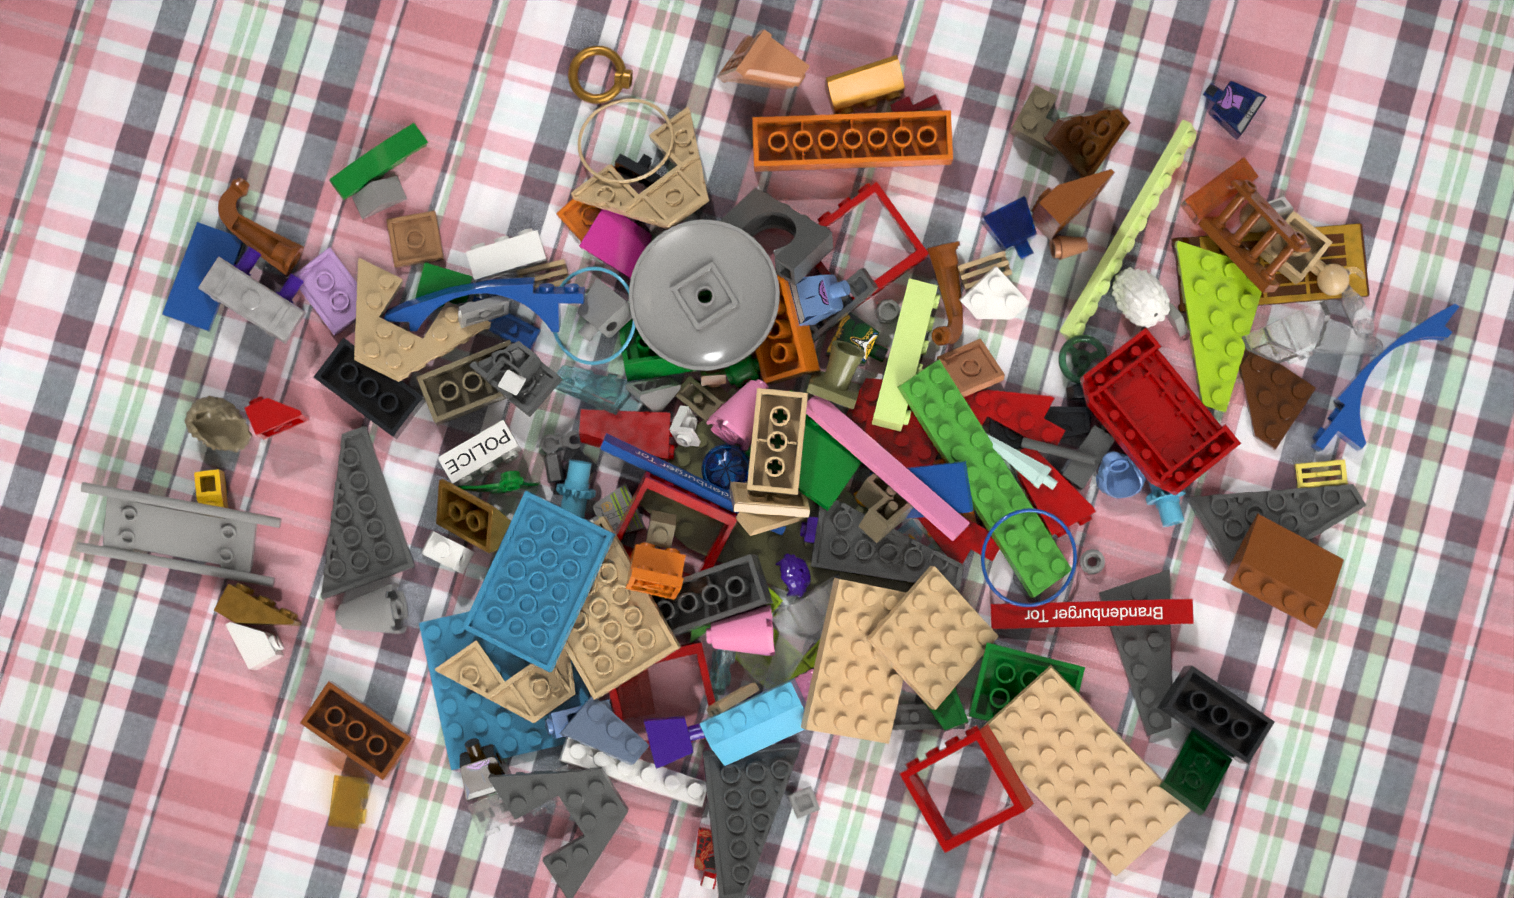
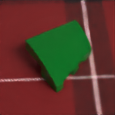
[415,263,474,308]

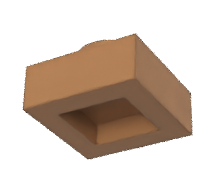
[700,368,726,388]

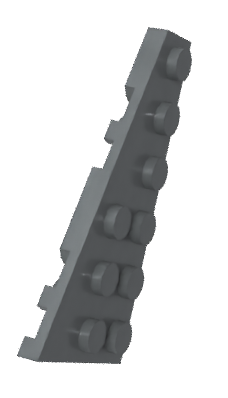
[1098,569,1171,736]

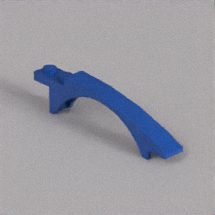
[384,277,585,332]
[1311,303,1460,452]

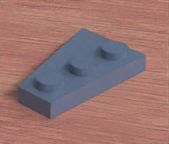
[559,696,650,765]

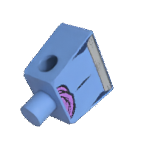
[788,275,850,326]

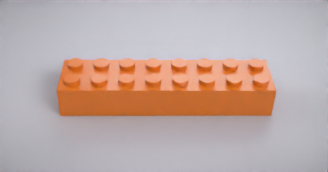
[752,110,953,172]

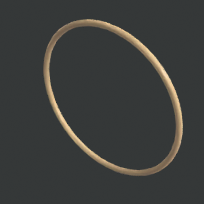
[577,98,674,184]

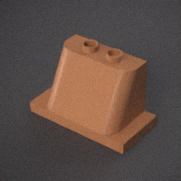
[717,29,810,90]

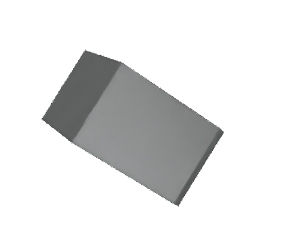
[352,176,407,219]
[625,375,681,412]

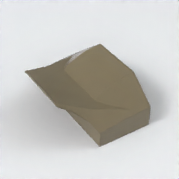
[675,376,730,425]

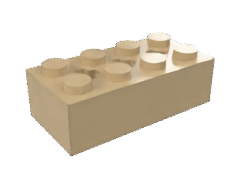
[747,388,808,495]

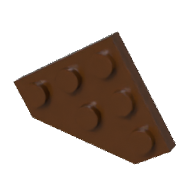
[1044,106,1131,178]
[1239,347,1316,450]

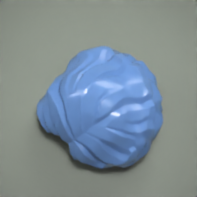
[1096,451,1147,499]

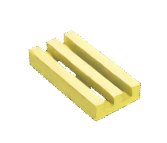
[1294,459,1348,488]

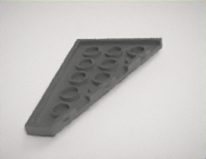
[321,426,416,600]
[1187,484,1367,568]
[702,742,801,898]

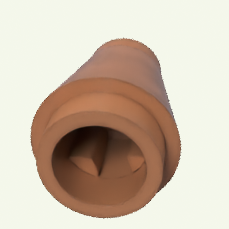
[1049,236,1088,260]

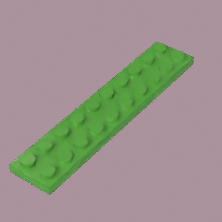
[897,359,1072,598]

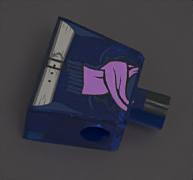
[1203,81,1267,140]

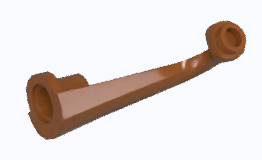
[218,177,304,277]
[927,241,963,346]

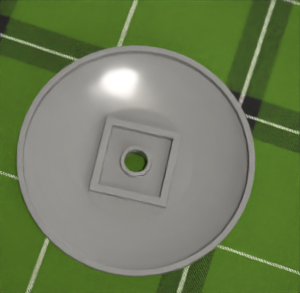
[629,220,780,371]

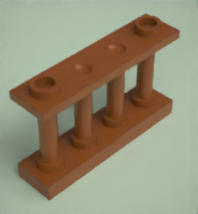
[1198,179,1312,293]

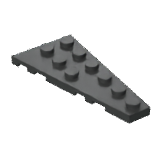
[810,500,964,590]

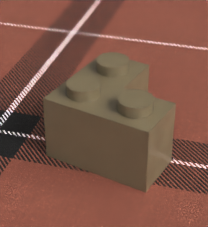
[1010,85,1057,157]
[855,473,913,543]

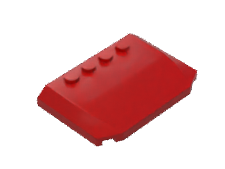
[1080,328,1241,496]

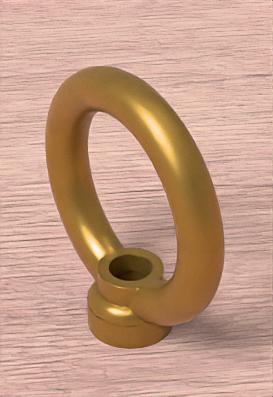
[568,45,633,104]

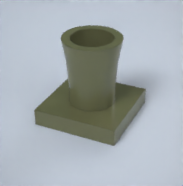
[806,340,865,409]

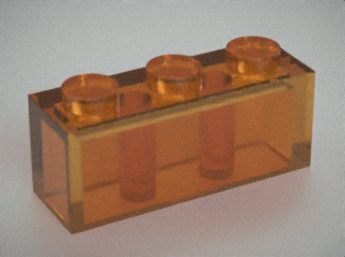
[1180,157,1259,224]

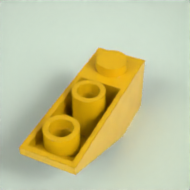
[194,469,228,508]

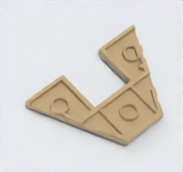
[571,107,709,230]
[354,258,491,382]
[435,640,576,723]

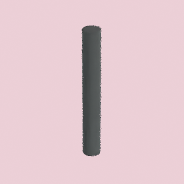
[1021,437,1096,465]

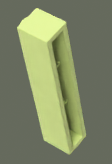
[872,278,941,432]

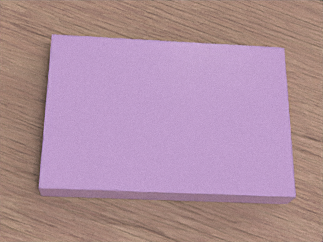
[293,247,357,336]

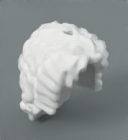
[1112,267,1170,328]

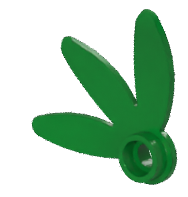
[457,471,541,494]

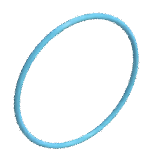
[553,267,635,365]

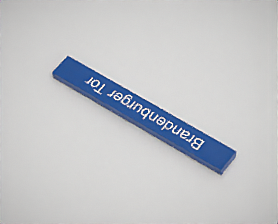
[600,433,786,535]

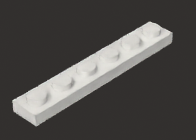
[559,737,707,808]

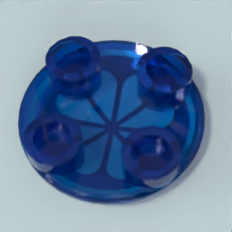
[701,444,750,491]

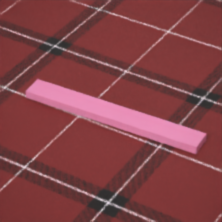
[806,395,970,541]

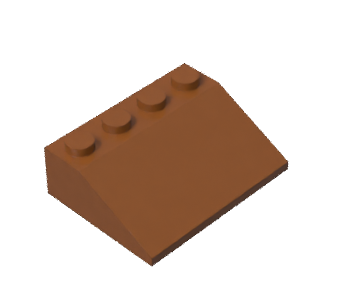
[1029,169,1115,241]
[1222,513,1344,629]

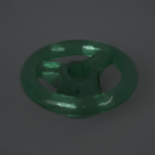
[1058,335,1108,384]

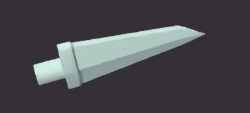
[987,434,1058,490]

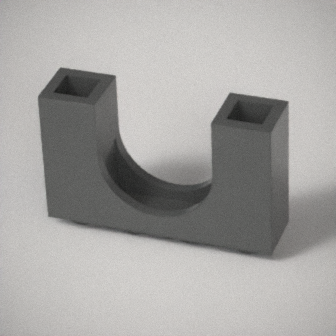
[720,188,833,285]

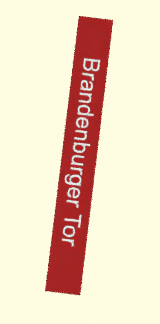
[991,599,1194,629]

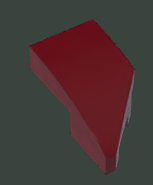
[890,93,941,112]

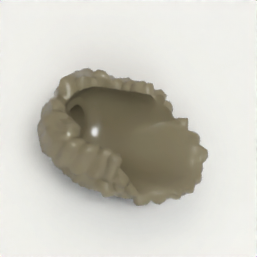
[184,396,252,453]

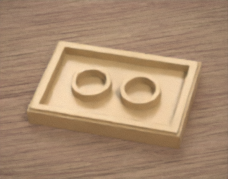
[729,482,810,518]

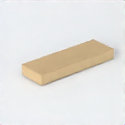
[736,512,805,536]

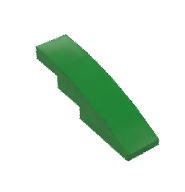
[329,123,428,200]

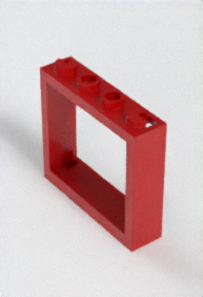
[814,182,929,312]
[615,471,738,578]
[609,641,715,754]
[899,724,1034,853]

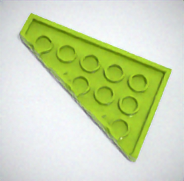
[1174,241,1262,412]

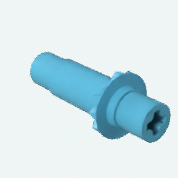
[556,460,596,518]
[1146,481,1186,527]

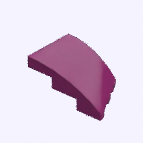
[579,209,652,280]

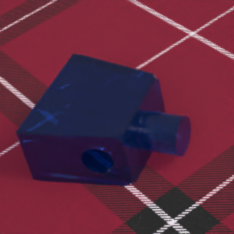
[981,196,1037,260]

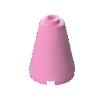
[707,379,769,450]
[706,605,775,656]

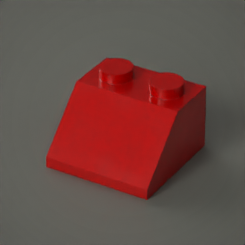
[244,396,310,440]

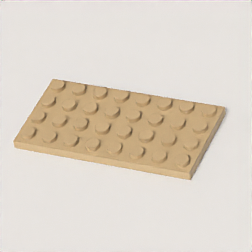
[984,665,1191,876]

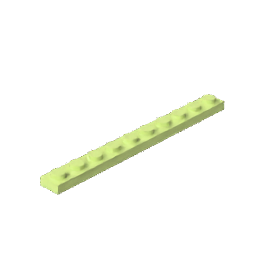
[1059,120,1197,343]

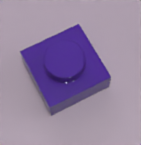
[800,516,818,544]

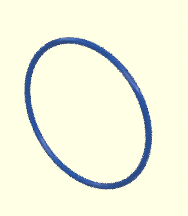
[981,508,1077,607]

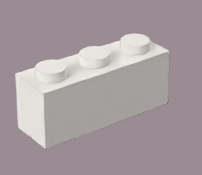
[466,228,548,282]

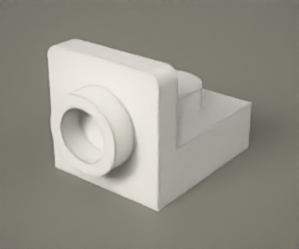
[669,406,701,447]

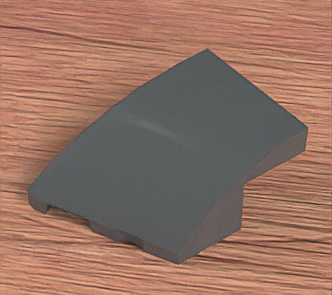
[469,341,563,417]

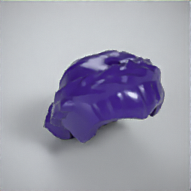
[775,554,811,598]

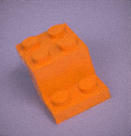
[625,543,686,600]

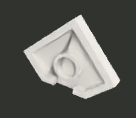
[959,266,1030,320]

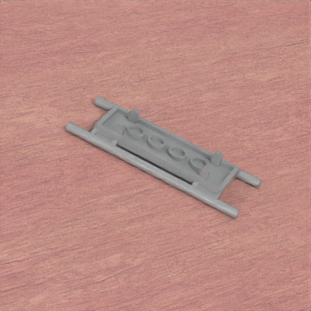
[76,482,282,587]

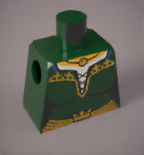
[826,312,888,366]

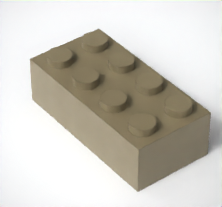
[416,340,512,426]

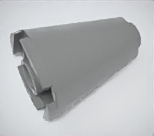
[335,583,408,634]

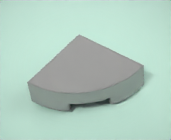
[1166,303,1188,337]

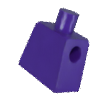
[644,716,706,769]

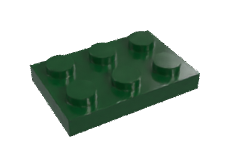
[1159,731,1233,816]

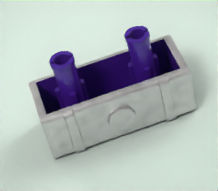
[198,246,306,344]

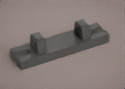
[809,268,879,343]

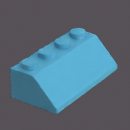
[700,678,806,766]

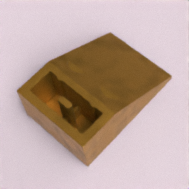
[213,583,302,626]

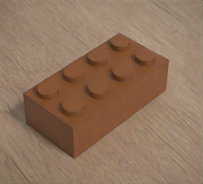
[300,681,415,780]

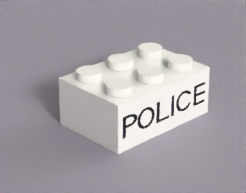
[438,420,522,486]

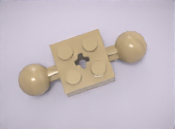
[1239,203,1349,295]

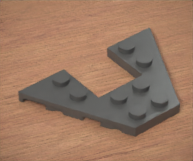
[488,767,629,898]

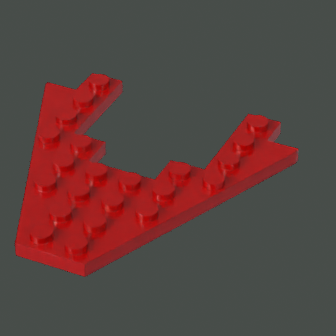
[846,378,1066,564]

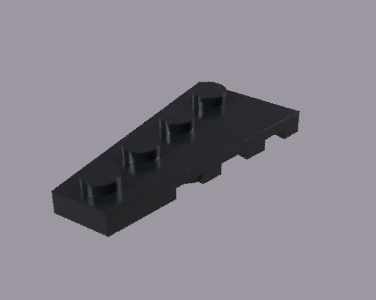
[989,406,1090,449]

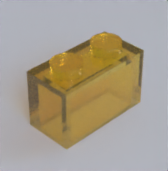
[328,775,371,829]

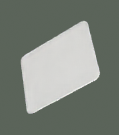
[498,370,526,395]

